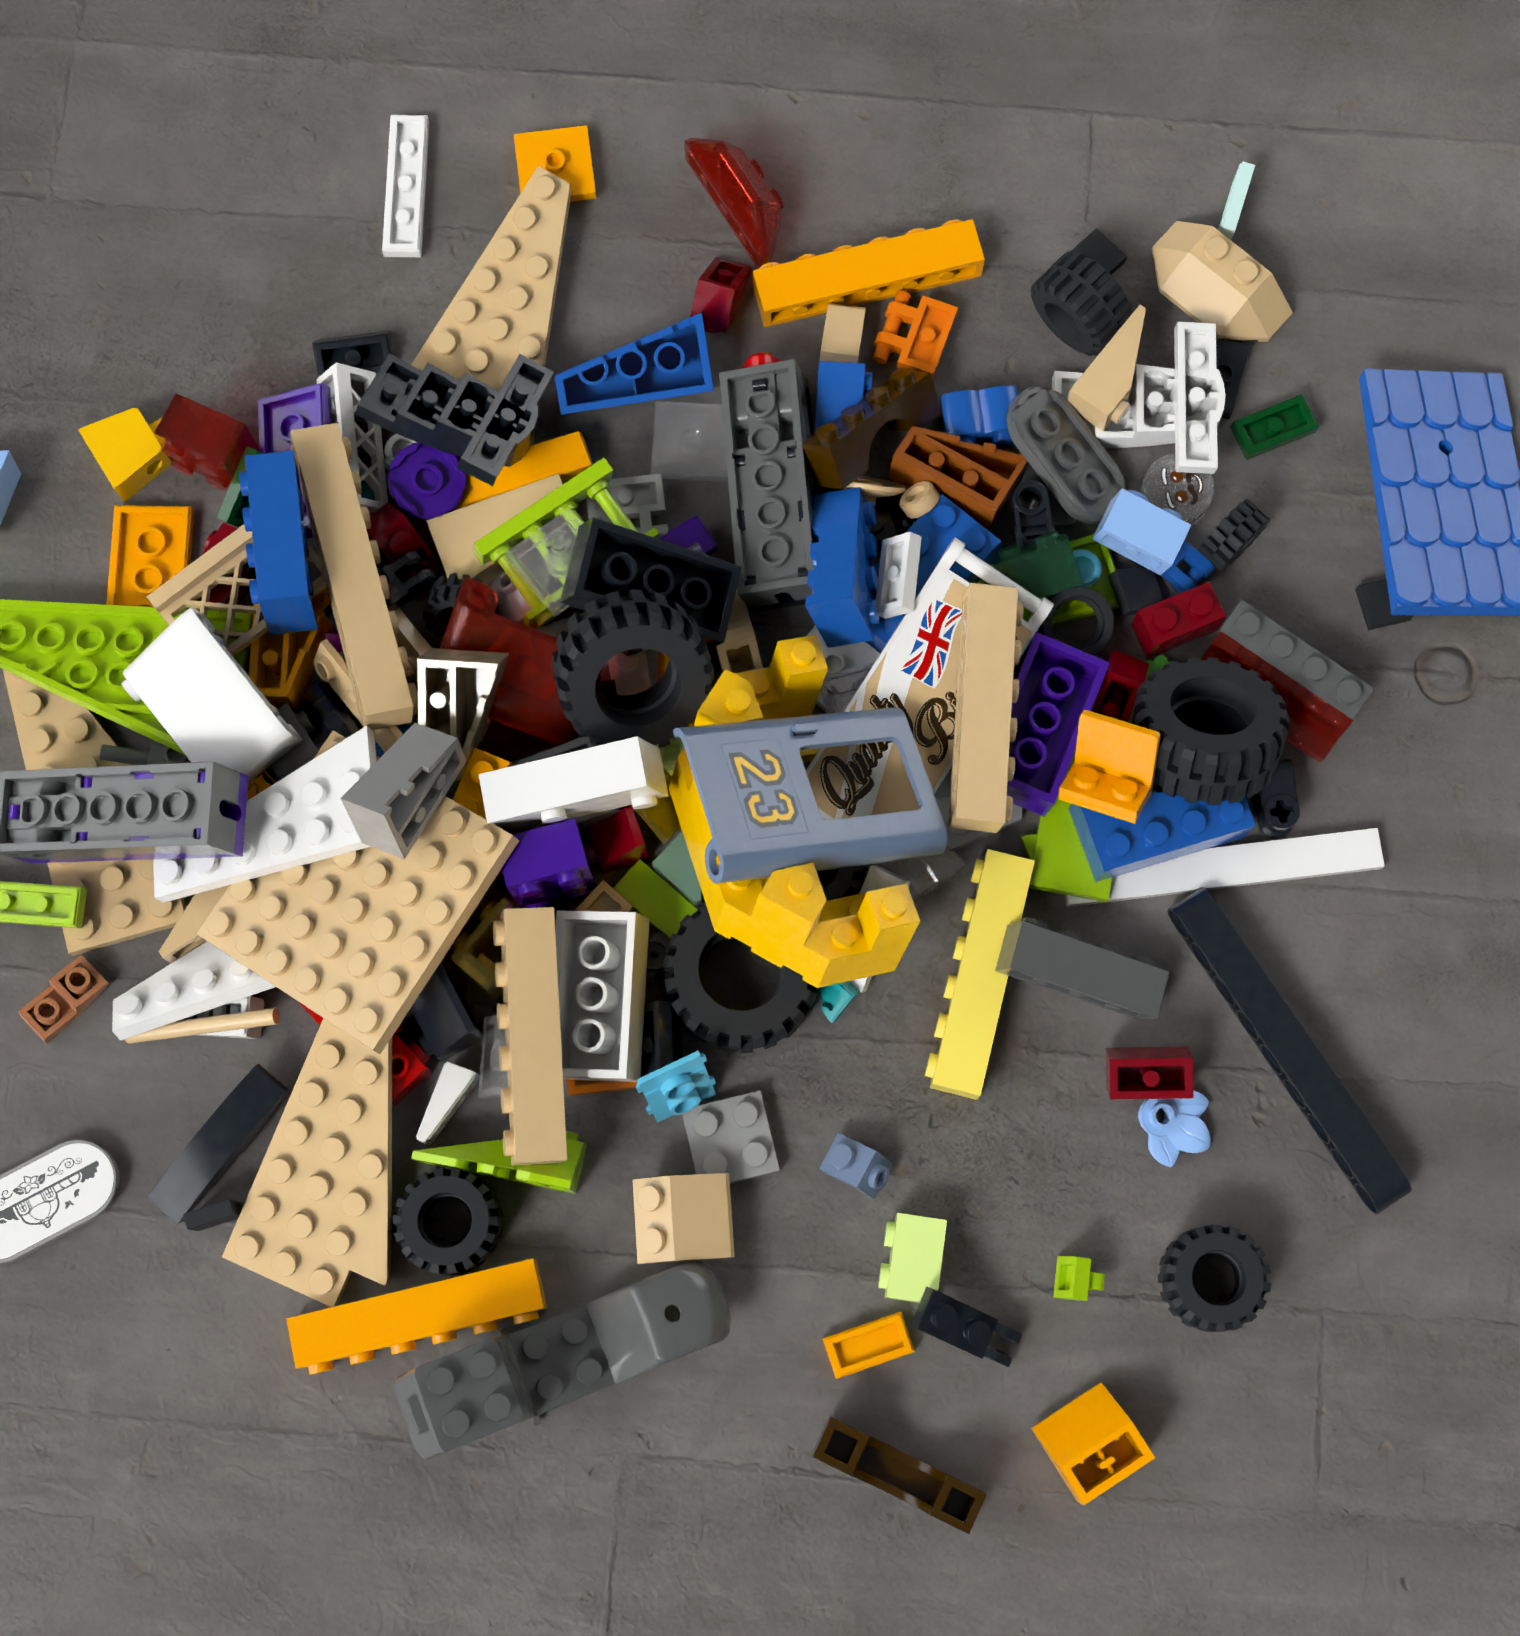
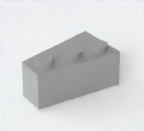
[340,723,466,859]

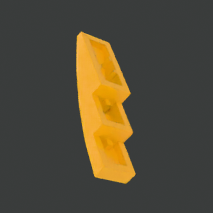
[454,431,593,511]

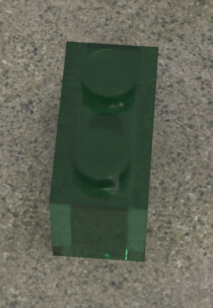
[992,531,1083,599]

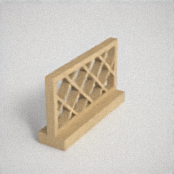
[146,524,326,657]

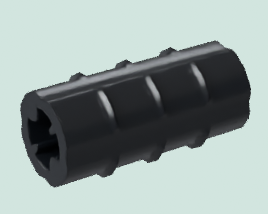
[301,681,363,738]

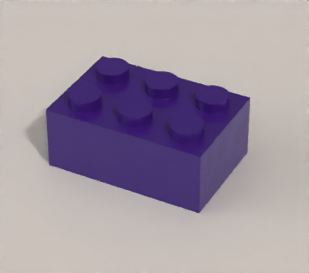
[502,818,596,908]

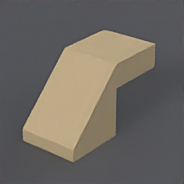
[816,303,866,389]

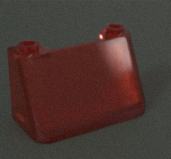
[439,576,608,745]

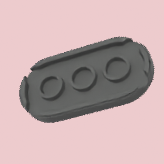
[1006,386,1126,525]

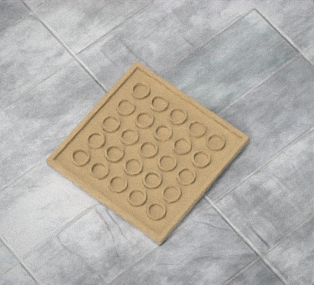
[197,730,519,1054]

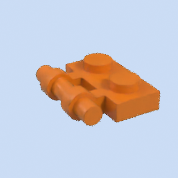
[872,290,958,380]

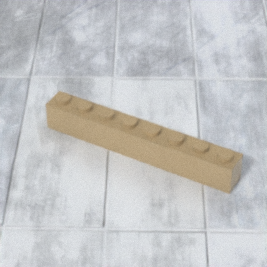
[291,423,418,730]

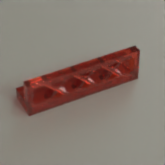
[1200,631,1353,763]

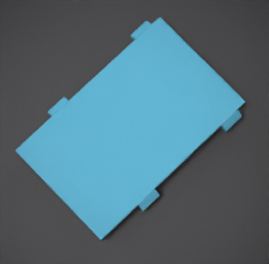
[636,1051,716,1123]

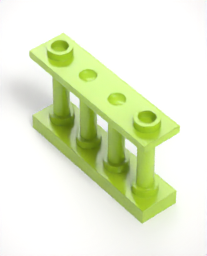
[474,458,659,629]

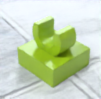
[1053,1256,1105,1301]

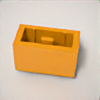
[1031,1382,1155,1505]

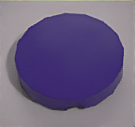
[387,442,466,521]

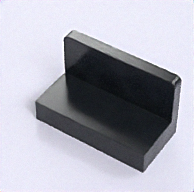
[640,1000,682,1078]

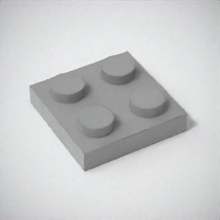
[682,1090,780,1184]

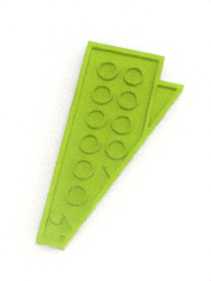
[0,599,253,755]

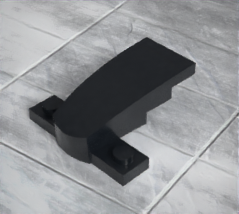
[355,353,554,486]

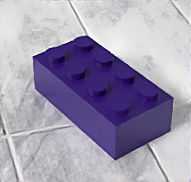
[1007,632,1110,817]

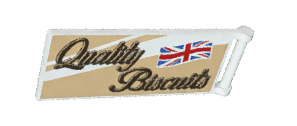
[806,537,1054,820]

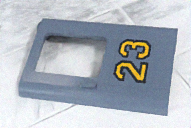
[673,707,950,884]

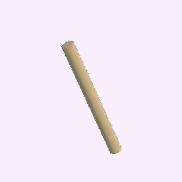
[125,1008,280,1044]

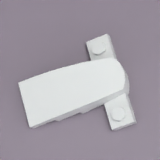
[1052,322,1226,474]

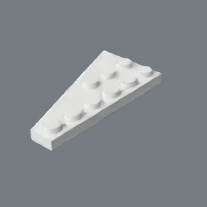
[153,726,377,903]
[112,941,276,1041]

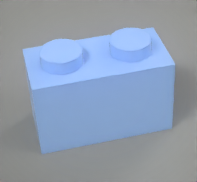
[1092,488,1191,575]

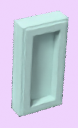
[1218,161,1255,240]

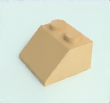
[633,1173,735,1264]

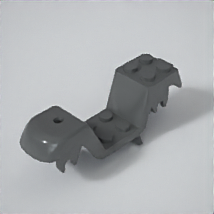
[395,1260,731,1459]

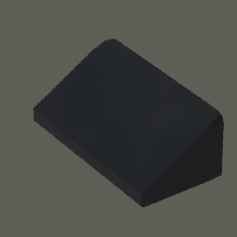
[312,331,393,378]

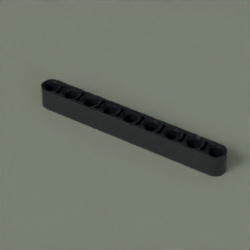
[1167,888,1412,1214]

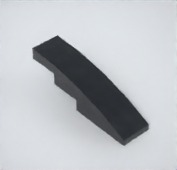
[147,1064,289,1224]

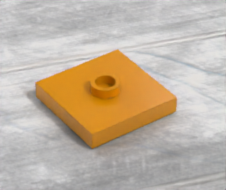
[514,125,597,202]

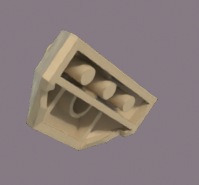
[1152,221,1293,342]

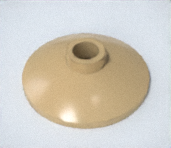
[843,476,906,506]

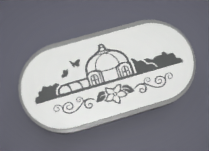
[0,1140,120,1263]

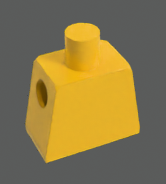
[78,408,181,502]

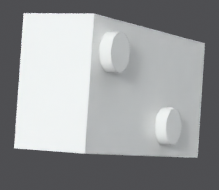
[479,736,669,832]
[555,911,649,1082]

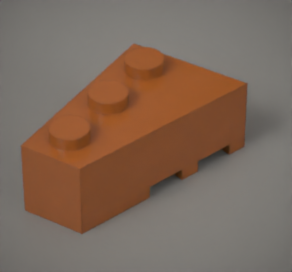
[887,426,1029,531]

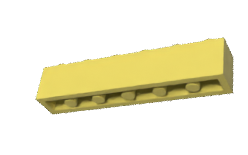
[925,849,1035,1100]

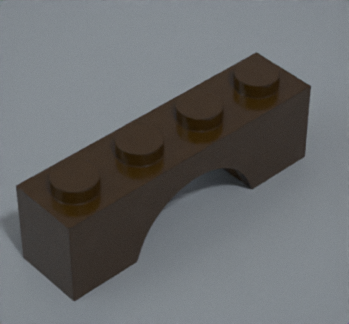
[802,368,942,489]
[812,1415,987,1534]

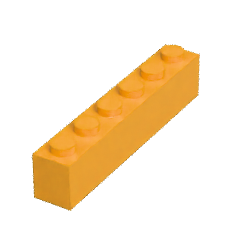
[753,219,985,328]
[286,1258,548,1375]

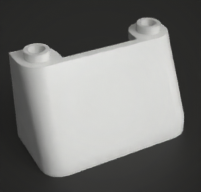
[121,607,303,783]

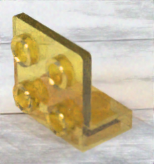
[450,897,514,1002]

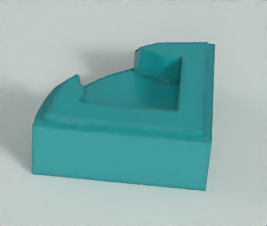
[820,981,860,1023]

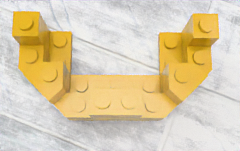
[669,635,920,988]

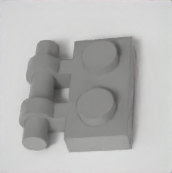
[586,473,668,539]

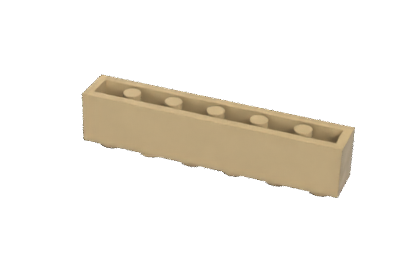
[948,583,1023,833]
[493,907,567,1166]

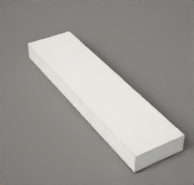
[382,115,429,258]

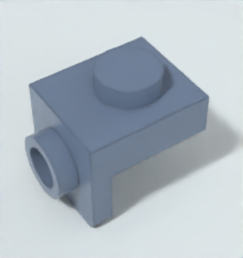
[819,1133,892,1199]

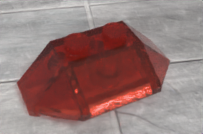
[684,138,784,269]

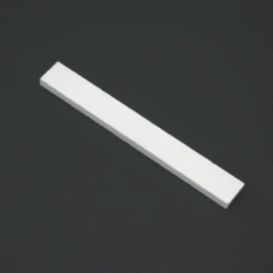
[1065,828,1385,907]

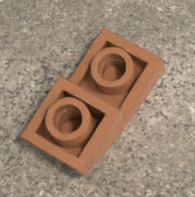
[18,954,108,1044]

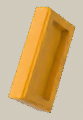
[822,1311,915,1379]

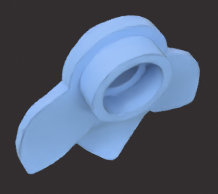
[1138,1090,1211,1167]

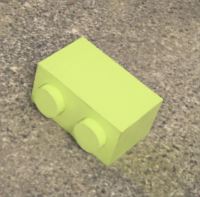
[878,1213,947,1303]

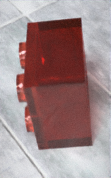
[154,393,259,491]

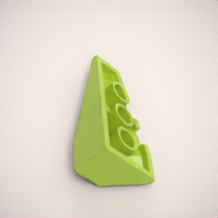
[411,1131,587,1194]

